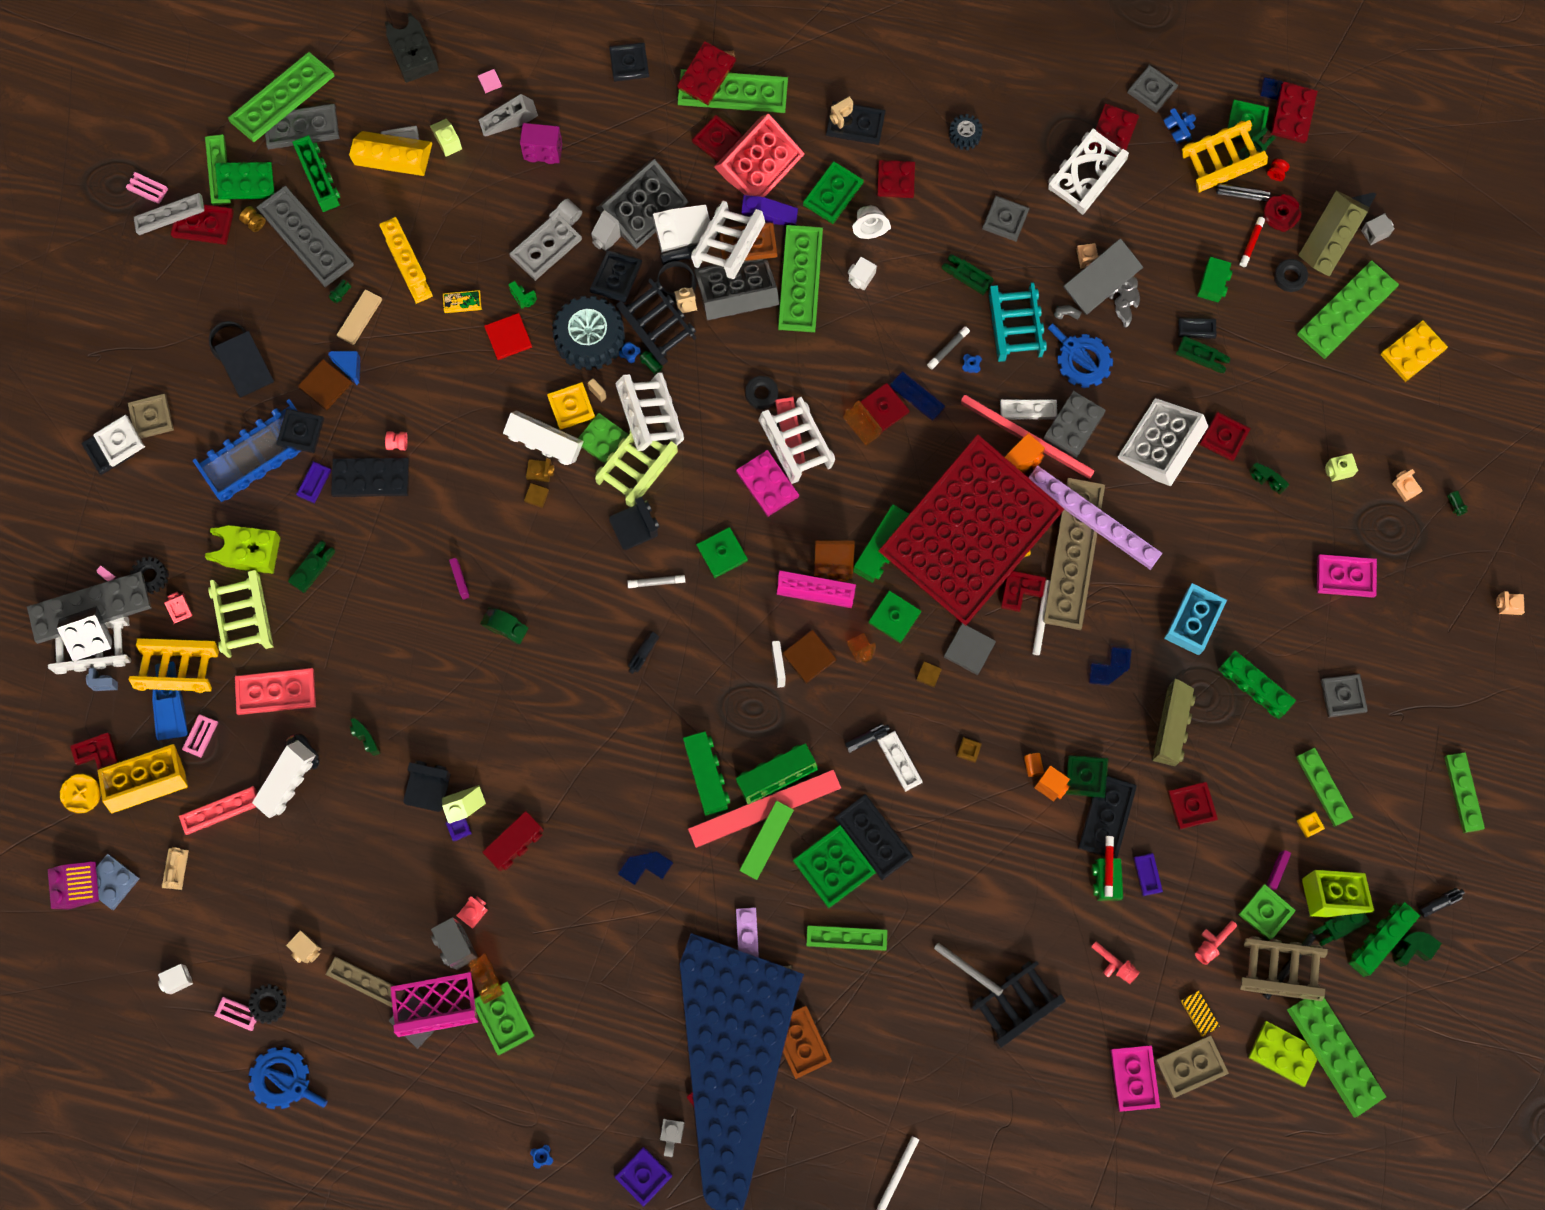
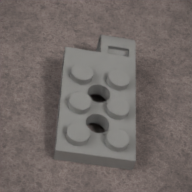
[510,199,582,281]

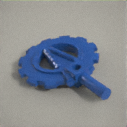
[1048,324,1113,388]
[248,1047,328,1109]

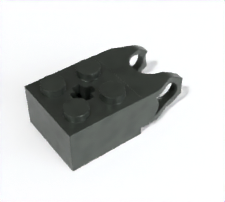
[384,12,439,83]

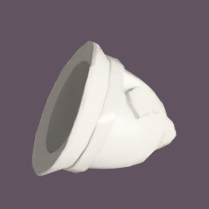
[852,205,891,239]

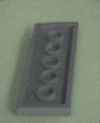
[256,186,354,287]
[27,572,151,644]

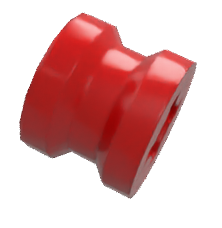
[1267,158,1290,181]

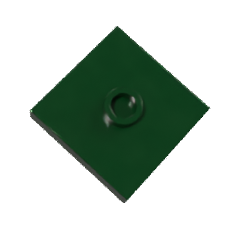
[1065,755,1109,798]

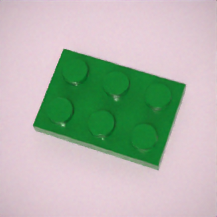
[803,161,864,224]
[215,162,274,200]

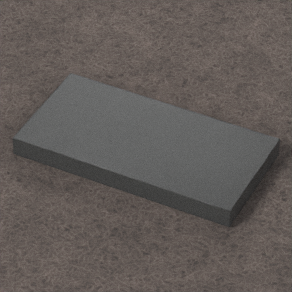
[265,104,340,149]
[1063,239,1143,315]

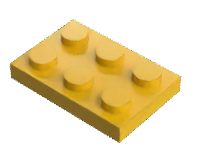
[1381,321,1448,382]

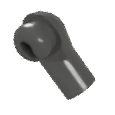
[1054,305,1082,320]

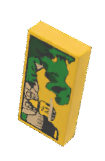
[443,290,482,313]

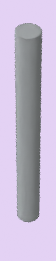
[934,943,1003,996]

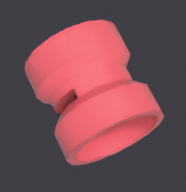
[385,431,408,451]

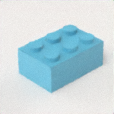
[1164,583,1227,655]

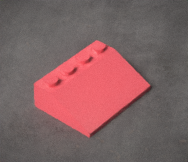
[714,114,804,197]

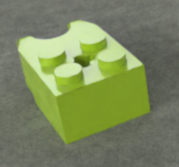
[205,525,280,574]

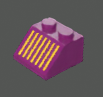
[48,862,99,909]

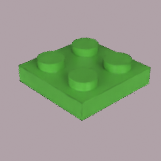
[578,413,629,464]
[1238,884,1296,941]

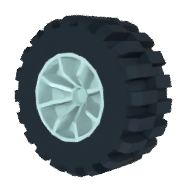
[552,295,625,370]

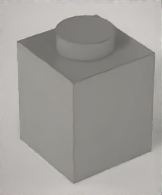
[1361,214,1395,245]

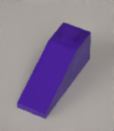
[742,195,798,226]

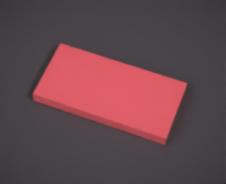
[235,668,316,715]

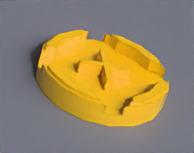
[60,774,101,813]

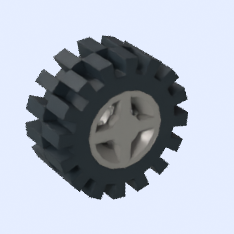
[949,114,983,150]

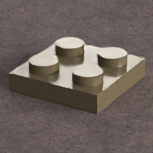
[128,394,174,439]

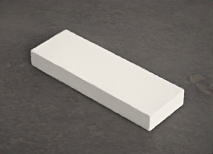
[1000,399,1057,419]
[877,731,923,792]

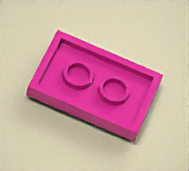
[736,450,799,517]
[1317,554,1377,598]
[1110,1046,1160,1112]

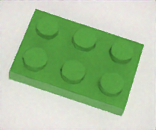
[475,982,535,1056]

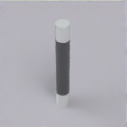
[927,326,970,369]

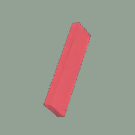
[775,397,805,464]
[179,786,257,835]

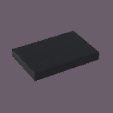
[826,101,886,145]
[590,250,642,302]
[214,331,274,398]

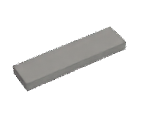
[134,193,204,235]

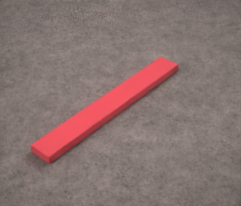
[961,395,1094,479]
[688,770,841,848]

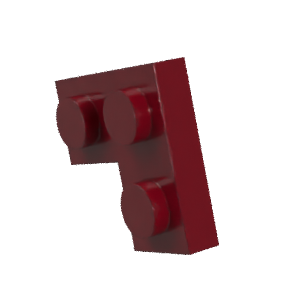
[1001,571,1046,612]
[70,732,119,770]

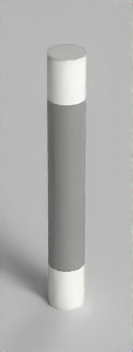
[628,575,685,588]

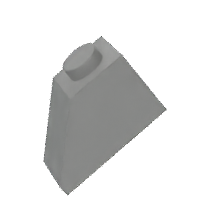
[591,210,621,252]

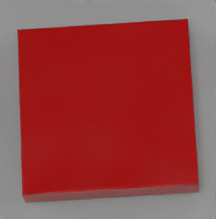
[484,313,532,360]

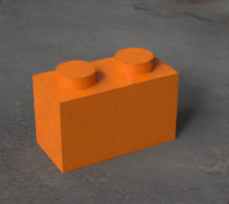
[1034,766,1070,802]

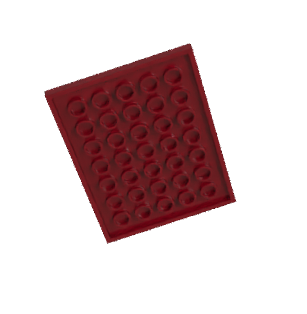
[878,434,1064,626]

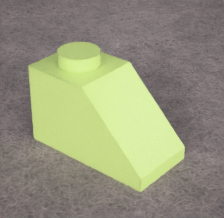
[430,119,462,156]
[442,785,486,823]

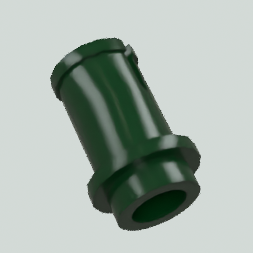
[328,279,351,304]
[640,351,663,375]
[1447,491,1468,516]

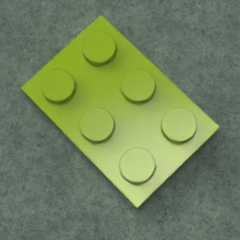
[1248,1021,1317,1087]

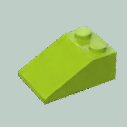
[1302,870,1374,917]

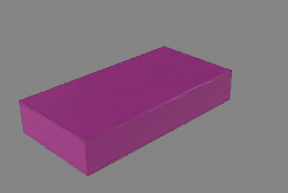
[449,558,469,600]
[1266,850,1291,891]

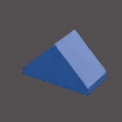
[328,351,361,385]

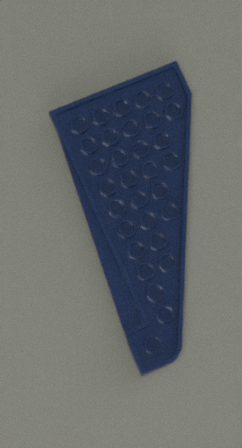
[680,933,804,1210]

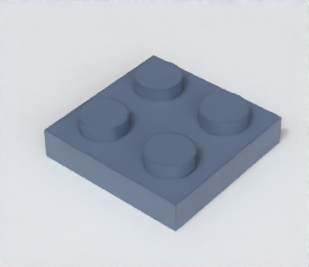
[96,854,140,910]

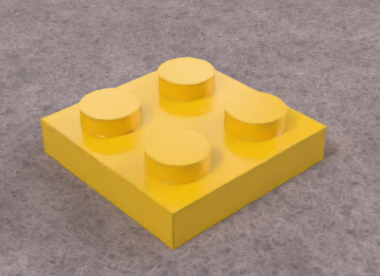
[547,382,595,430]

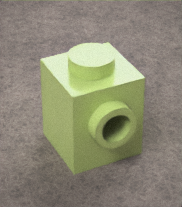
[1325,453,1358,482]

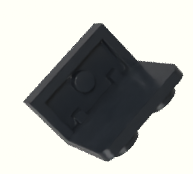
[609,496,660,550]
[403,761,451,812]

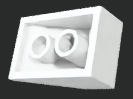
[653,205,715,253]

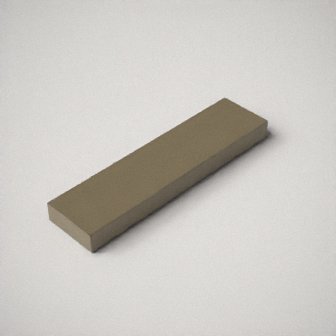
[325,956,407,1008]

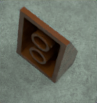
[814,541,855,581]

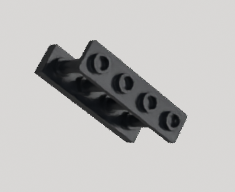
[616,278,697,366]
[971,961,1066,1049]

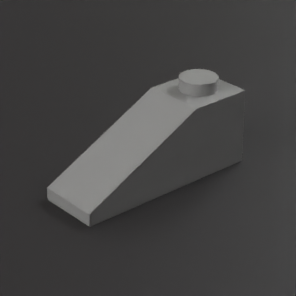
[479,94,538,136]

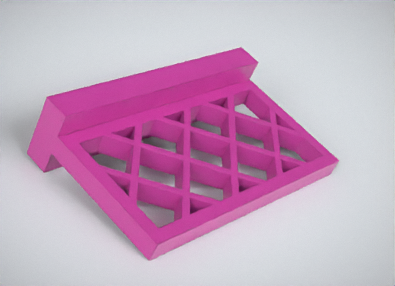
[777,571,856,608]
[391,972,478,1037]

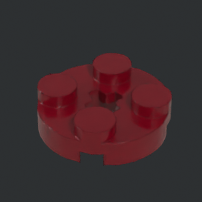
[1263,194,1301,232]

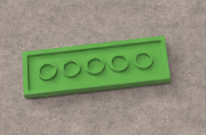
[228,52,334,142]
[678,69,788,113]
[778,225,823,332]
[1297,261,1399,359]
[1287,998,1386,1118]

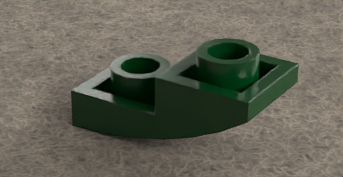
[1249,463,1290,495]
[350,718,381,756]

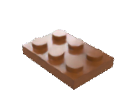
[719,223,777,261]
[783,1006,832,1079]

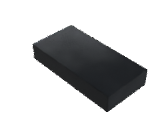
[1178,318,1217,339]

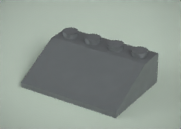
[596,159,689,249]
[694,259,779,320]

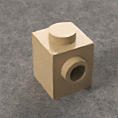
[286,931,322,963]

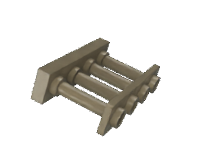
[1240,936,1328,1001]

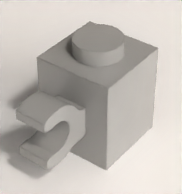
[660,1119,684,1157]

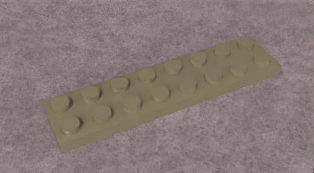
[1043,478,1105,630]

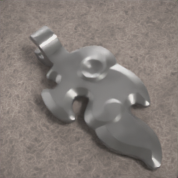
[1109,276,1140,327]

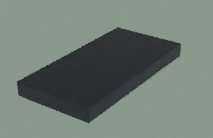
[1078,776,1137,858]
[834,794,914,881]

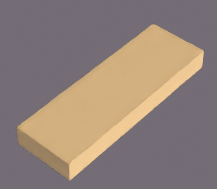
[337,289,382,345]

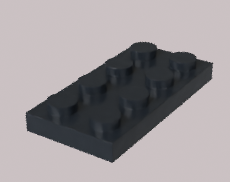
[331,458,409,497]

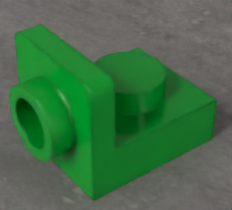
[508,281,537,309]

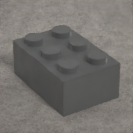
[1043,391,1106,459]
[430,917,479,970]

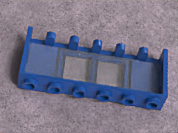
[192,399,301,502]

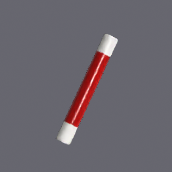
[1239,217,1265,267]
[1105,836,1114,897]

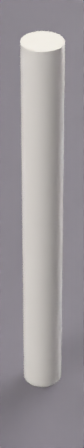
[1032,580,1050,655]
[876,1136,919,1210]

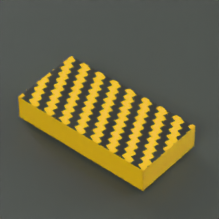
[1181,991,1220,1037]

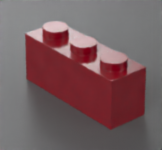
[482,811,544,872]

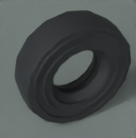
[1274,259,1308,292]
[745,376,779,410]

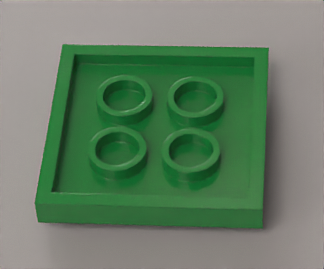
[793,825,876,909]

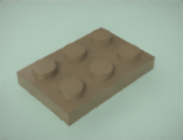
[1155,1036,1229,1098]

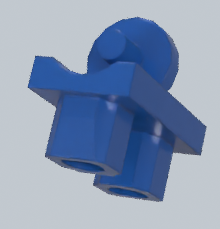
[1163,108,1196,144]

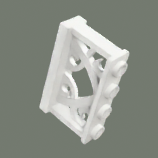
[1048,128,1129,215]

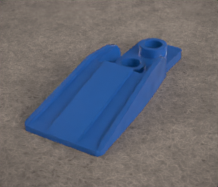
[152,662,188,740]

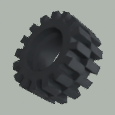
[130,557,169,594]
[249,984,286,1024]

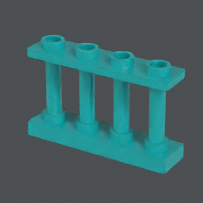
[988,283,1047,362]

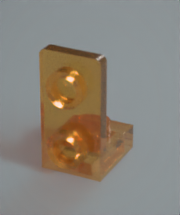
[847,633,876,663]

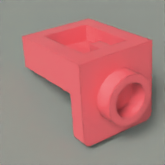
[164,592,193,623]
[457,896,488,929]

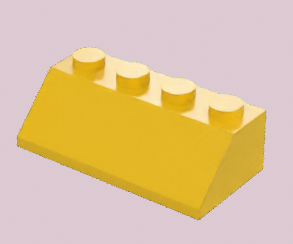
[349,131,432,176]
[98,744,188,814]

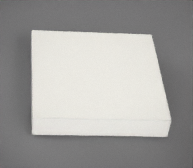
[93,415,145,467]
[772,641,786,688]

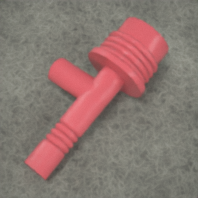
[1195,921,1237,965]
[1092,941,1140,984]

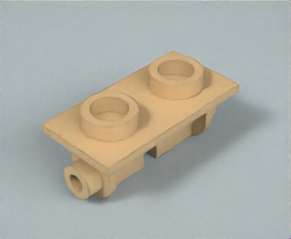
[162,847,189,890]

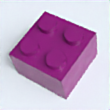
[520,123,563,164]

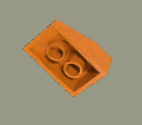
[1005,433,1045,474]

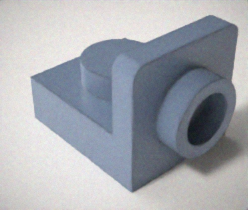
[86,668,118,691]

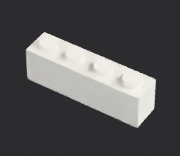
[503,411,584,465]
[252,740,316,818]

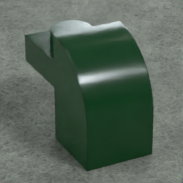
[480,608,528,644]
[1394,932,1442,967]

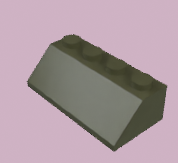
[1299,190,1370,276]
[1152,679,1196,766]

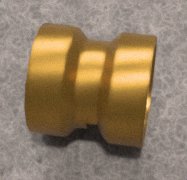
[239,206,266,232]

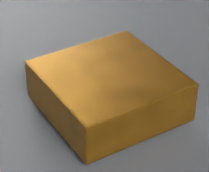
[524,483,549,508]
[917,662,942,687]
[957,737,982,763]

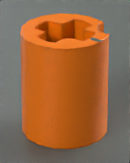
[1024,753,1044,777]

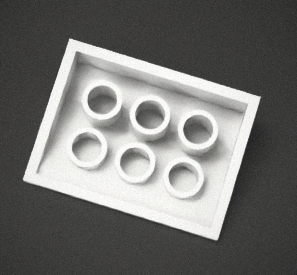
[1118,398,1208,486]

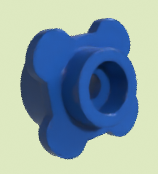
[619,342,641,363]
[962,354,982,373]
[530,1145,553,1169]

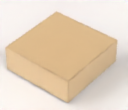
[588,379,606,402]

